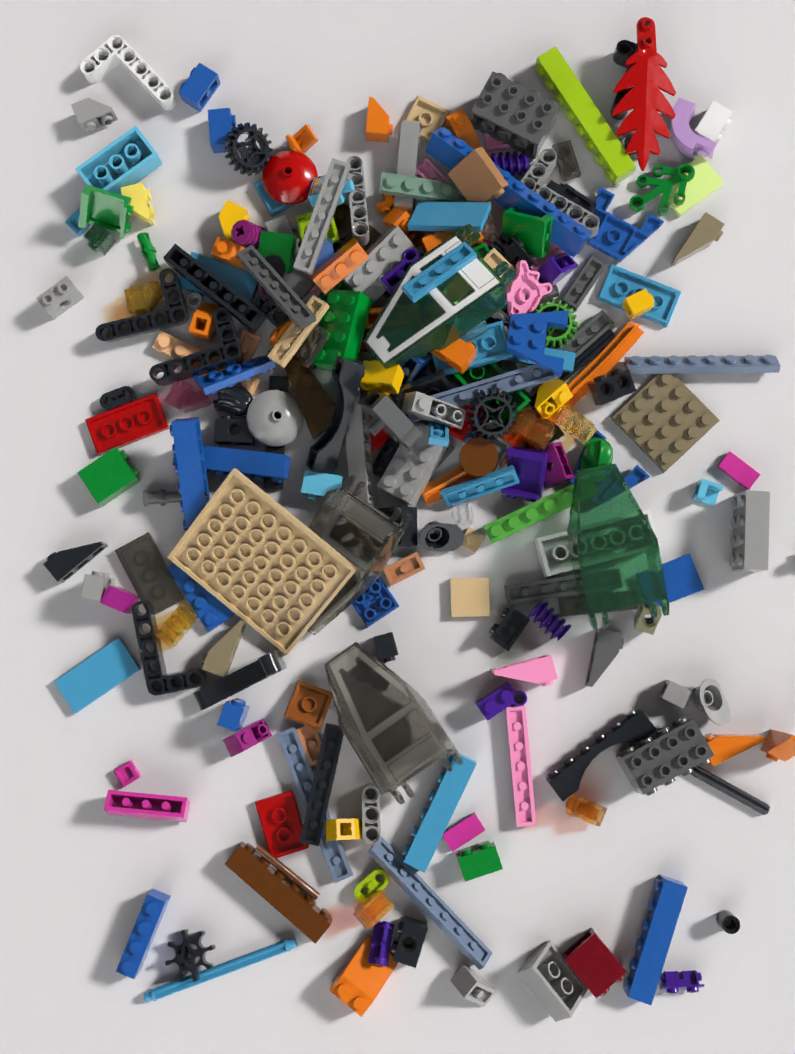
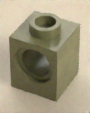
[634,601,662,635]

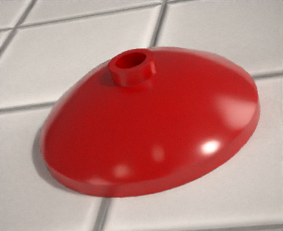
[262,150,318,205]

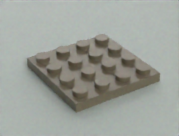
[611,373,720,473]

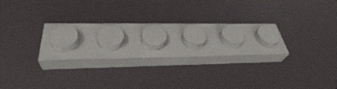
[293,158,351,275]

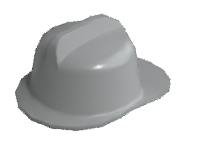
[693,678,730,725]

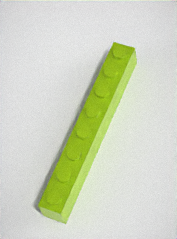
[535,46,636,185]

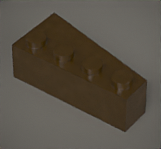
[285,353,336,440]

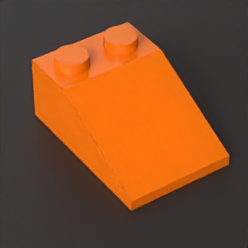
[330,935,398,1017]

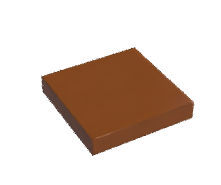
[284,680,334,731]

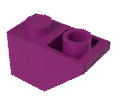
[223,718,272,757]

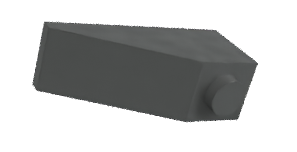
[585,628,624,687]

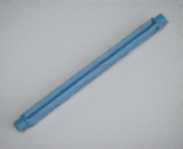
[144,938,297,1003]

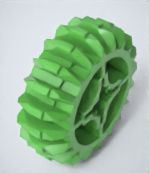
[531,298,578,349]

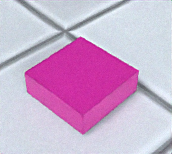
[113,760,141,788]

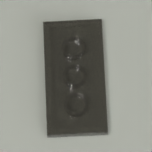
[115,532,185,615]

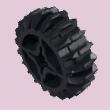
[223,122,273,176]
[465,388,518,441]

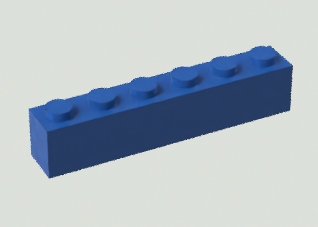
[170,417,210,531]
[172,445,291,483]
[623,875,688,1005]

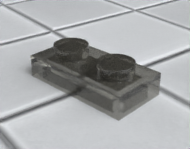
[552,140,581,182]
[296,324,330,368]

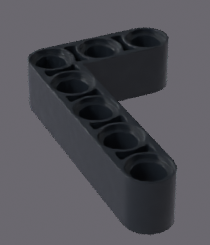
[95,268,189,342]
[149,307,243,386]
[132,600,206,696]
[193,650,287,711]

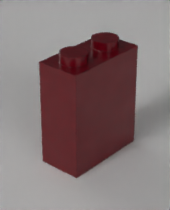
[562,928,627,999]

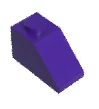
[538,252,579,285]

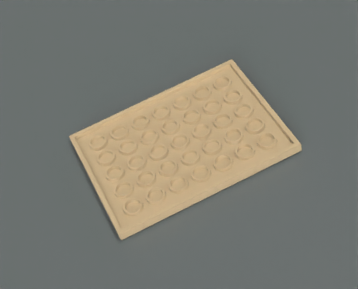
[167,468,358,655]

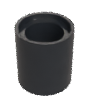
[716,910,740,934]

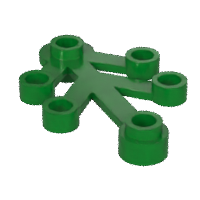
[629,164,695,216]

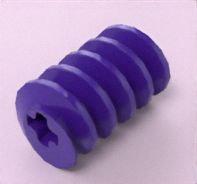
[490,151,529,176]
[527,600,571,641]

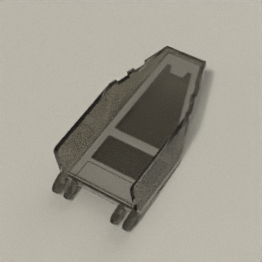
[307,475,412,636]
[324,642,463,805]

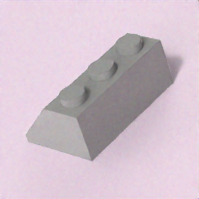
[517,940,588,1022]

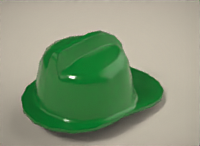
[580,438,613,483]

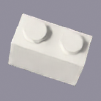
[694,100,733,143]

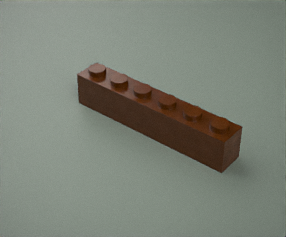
[225,842,332,944]

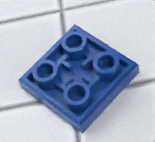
[349,575,399,628]

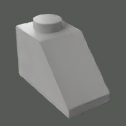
[450,965,497,1007]

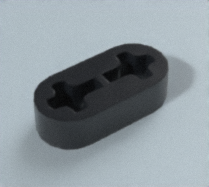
[100,386,137,411]

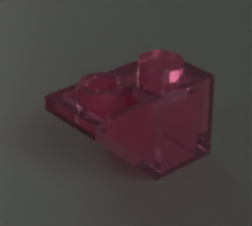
[165,381,212,413]

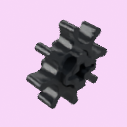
[165,929,216,982]

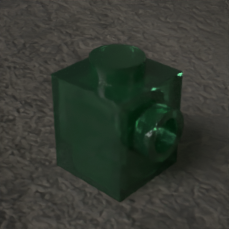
[84,222,116,255]

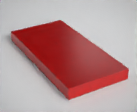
[85,393,170,455]

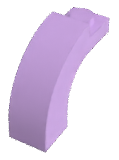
[670,98,717,159]

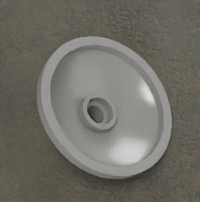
[246,390,304,447]

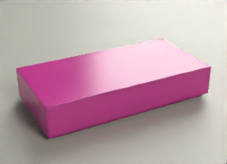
[717,451,760,490]
[443,812,485,852]

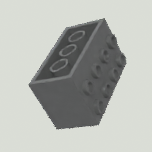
[471,71,560,160]
[616,717,715,796]

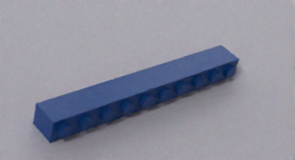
[425,127,592,258]

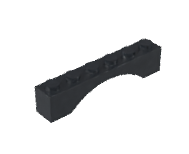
[305,355,365,474]
[546,709,657,801]

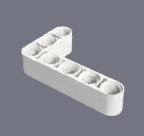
[80,35,176,110]

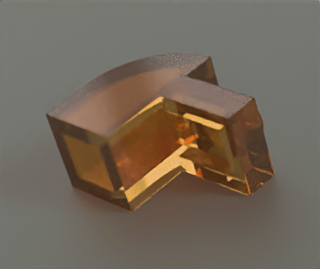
[565,793,607,826]
[353,890,394,930]

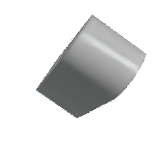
[362,783,381,844]

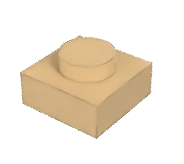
[461,527,485,553]

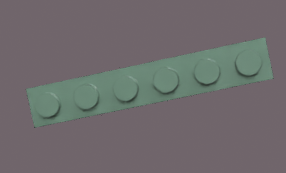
[379,172,467,202]

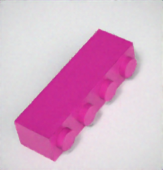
[104,790,190,822]

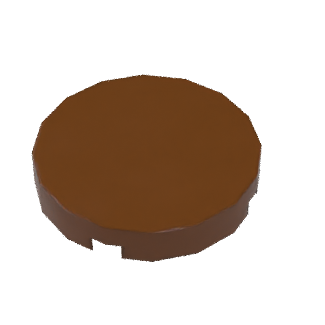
[459,438,498,476]

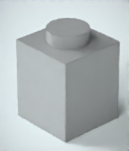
[658,680,692,709]

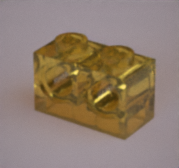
[552,403,597,445]
[155,604,199,647]

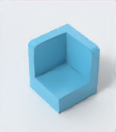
[692,479,724,506]

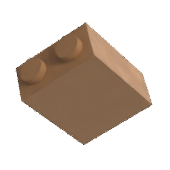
[448,147,509,203]

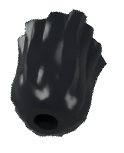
[213,385,253,416]

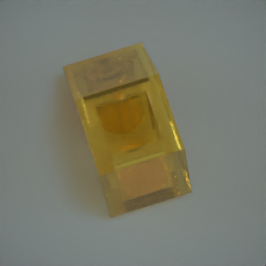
[124,281,163,316]

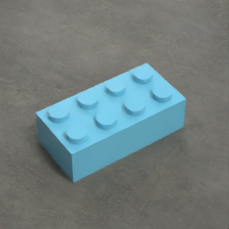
[75,126,162,194]

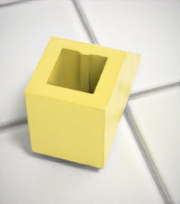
[120,183,156,225]

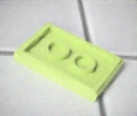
[660,156,724,217]

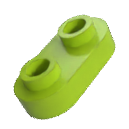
[354,868,389,903]

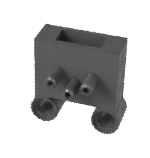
[358,389,423,449]

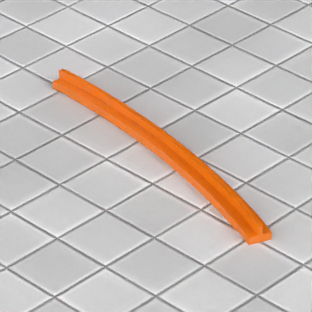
[422,321,644,506]

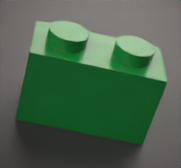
[457,841,503,882]

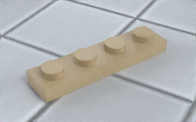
[267,295,330,368]

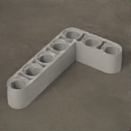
[521,148,600,238]

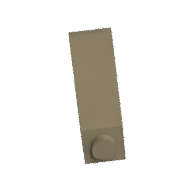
[671,212,724,266]
[201,620,246,677]

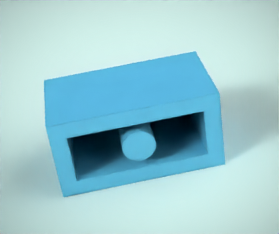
[301,470,344,503]

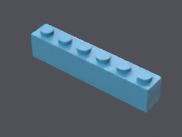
[401,751,477,873]

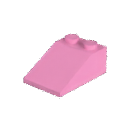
[491,655,558,686]

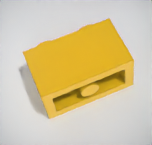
[360,360,405,394]

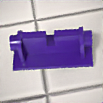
[368,920,394,966]
[660,970,705,993]

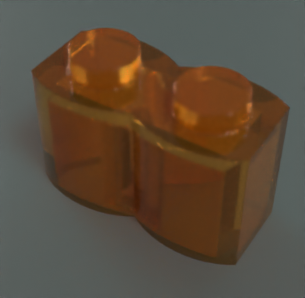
[509,410,556,451]

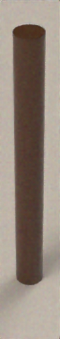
[254,844,320,900]

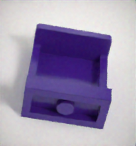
[501,446,549,502]

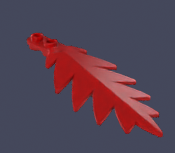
[612,17,676,171]

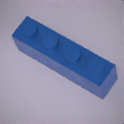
[115,889,171,979]

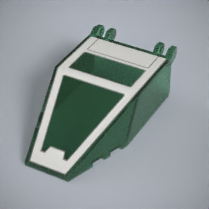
[363,224,516,369]

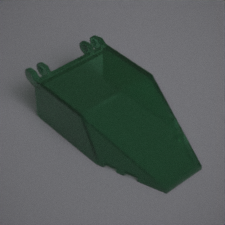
[567,464,670,629]

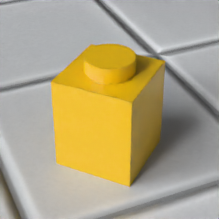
[622,289,654,320]

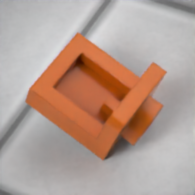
[285,124,319,154]
[375,193,395,214]

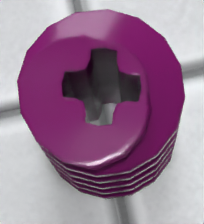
[231,220,267,249]

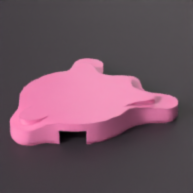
[506,260,552,316]

